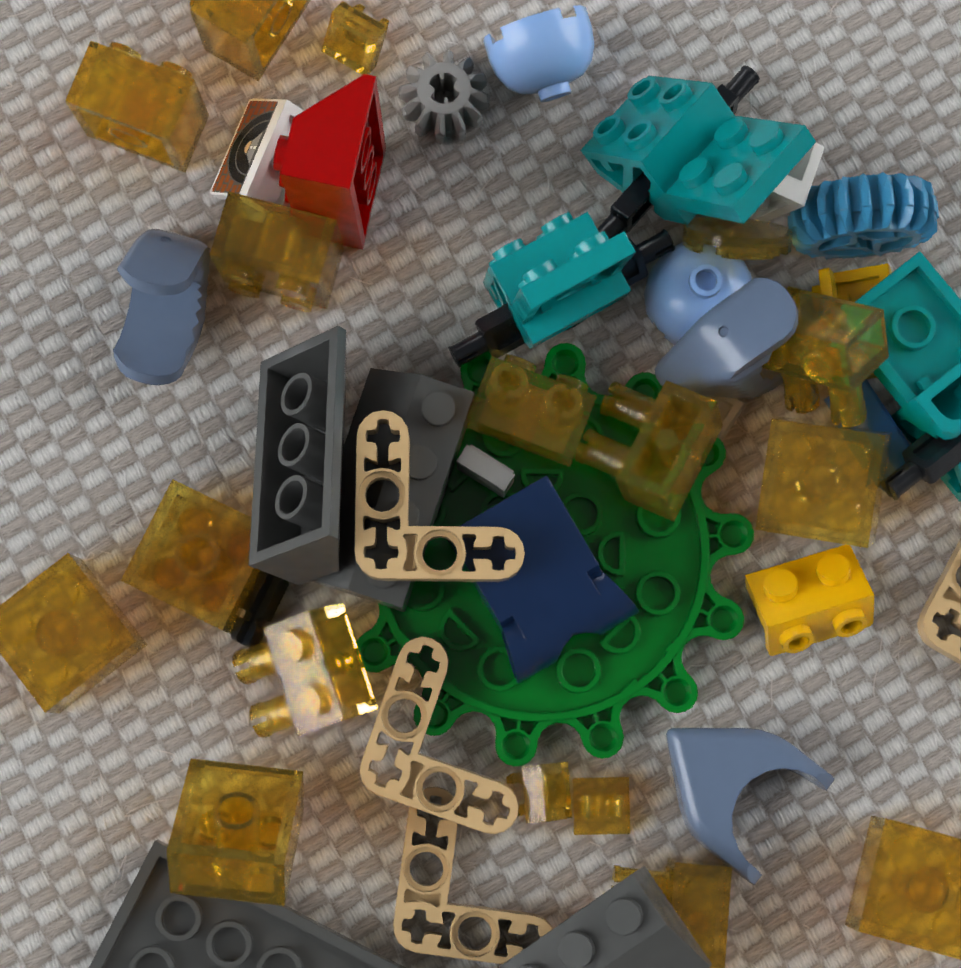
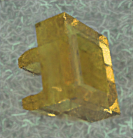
[321,1,389,75]
[506,761,573,823]
[572,777,630,835]

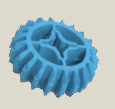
[787,172,939,260]

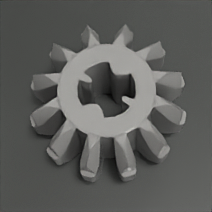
[399,49,490,145]

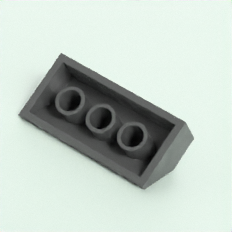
[249,326,347,585]
[312,368,475,612]
[498,866,712,968]

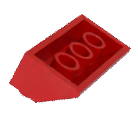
[273,74,386,250]

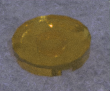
[682,217,793,260]

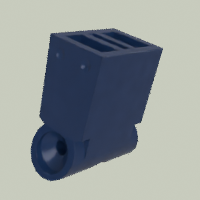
[447,475,639,684]

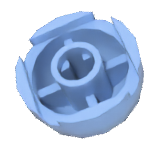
[483,5,595,102]
[644,238,752,345]

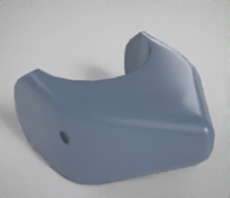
[113,229,211,385]
[654,278,821,399]
[666,728,835,885]

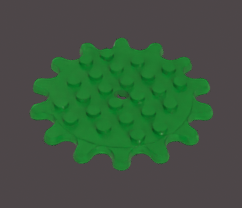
[353,343,754,767]

